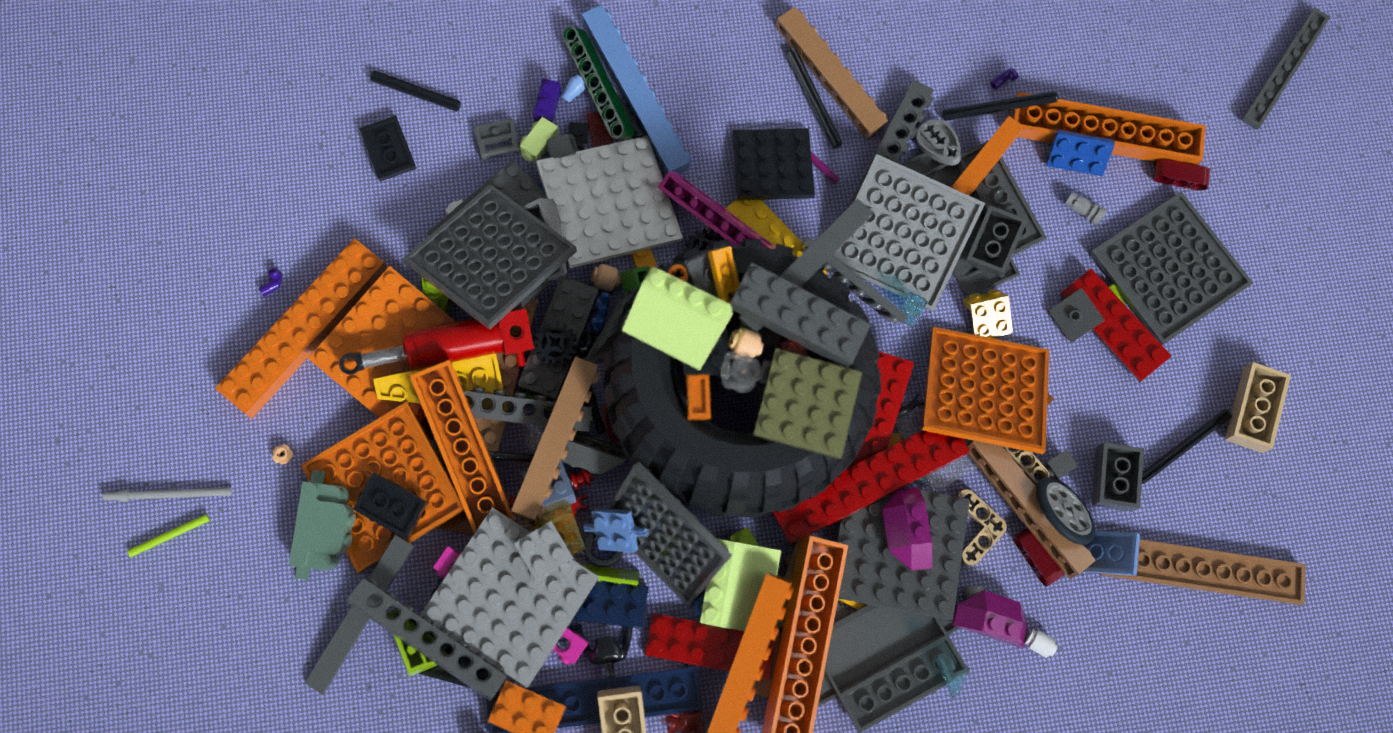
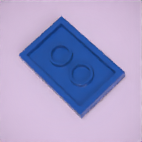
[1046,130,1115,176]

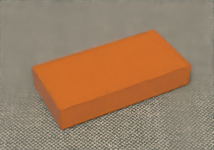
[686,374,711,420]

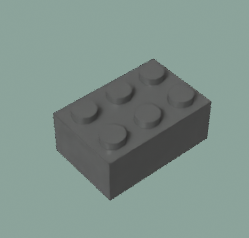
[966,205,1027,278]
[1092,442,1144,512]

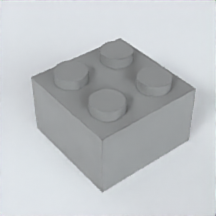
[513,521,573,582]

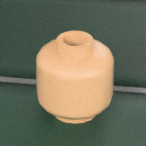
[590,264,621,292]
[729,328,763,360]

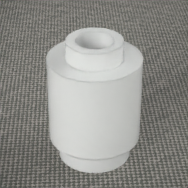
[1025,629,1058,658]

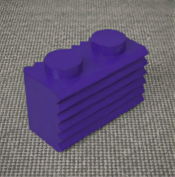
[533,78,561,123]

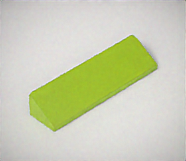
[578,563,640,586]

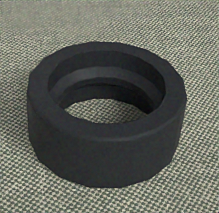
[584,532,623,567]

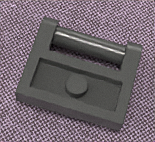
[474,118,520,161]

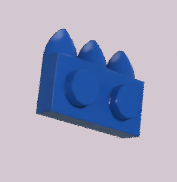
[591,292,610,336]

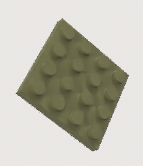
[753,349,862,459]

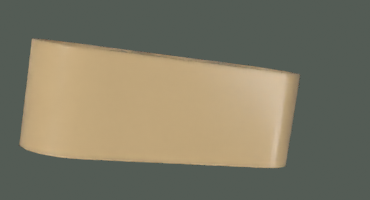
[1003,446,1049,486]

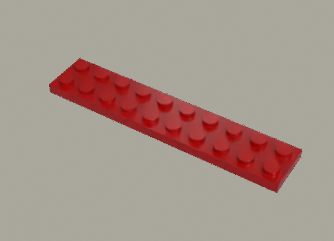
[772,430,970,545]

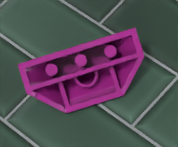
[882,487,932,571]
[952,590,1029,649]

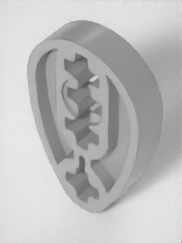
[916,119,961,165]

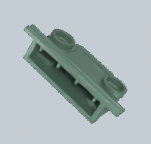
[289,470,356,580]

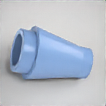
[561,74,586,103]

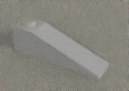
[523,198,567,281]

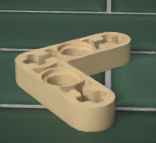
[956,489,1007,566]

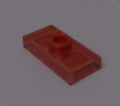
[586,112,613,148]

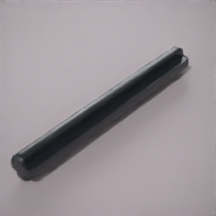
[370,71,461,112]

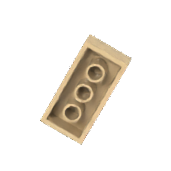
[1224,362,1291,453]
[598,685,646,733]

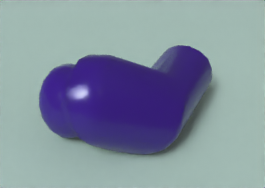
[990,68,1019,90]
[259,268,282,297]

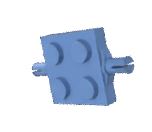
[583,508,648,553]

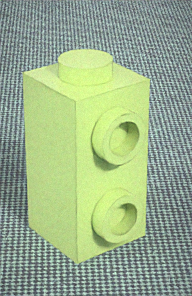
[520,117,559,163]

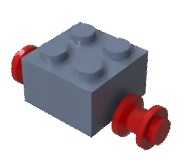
[509,461,594,515]

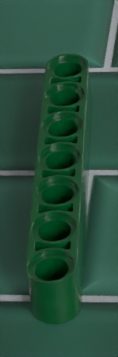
[563,26,634,141]

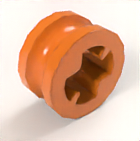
[668,265,688,282]

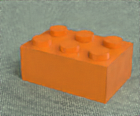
[488,681,566,733]

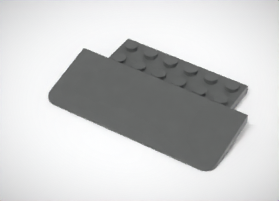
[902,140,1047,296]
[818,605,970,733]

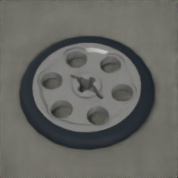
[1036,478,1095,545]

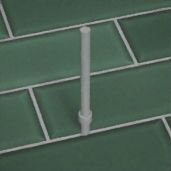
[103,487,233,502]

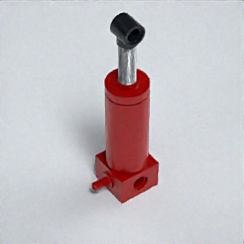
[339,306,534,375]

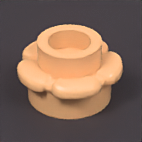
[272,444,293,465]

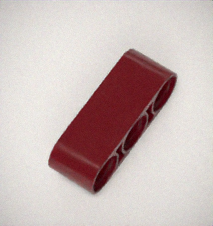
[1153,159,1210,191]
[1013,528,1064,587]

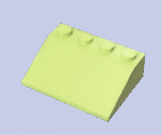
[622,267,733,371]
[700,539,781,631]

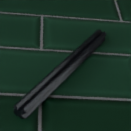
[787,49,843,149]
[942,91,1058,121]
[1142,409,1232,484]

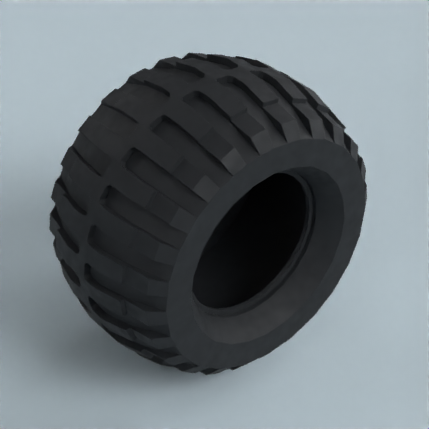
[604,239,881,517]

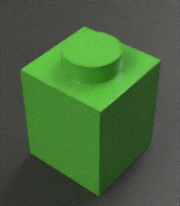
[620,266,650,292]

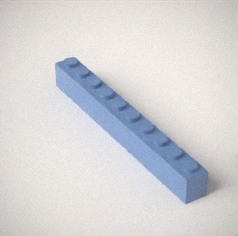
[582,5,691,174]

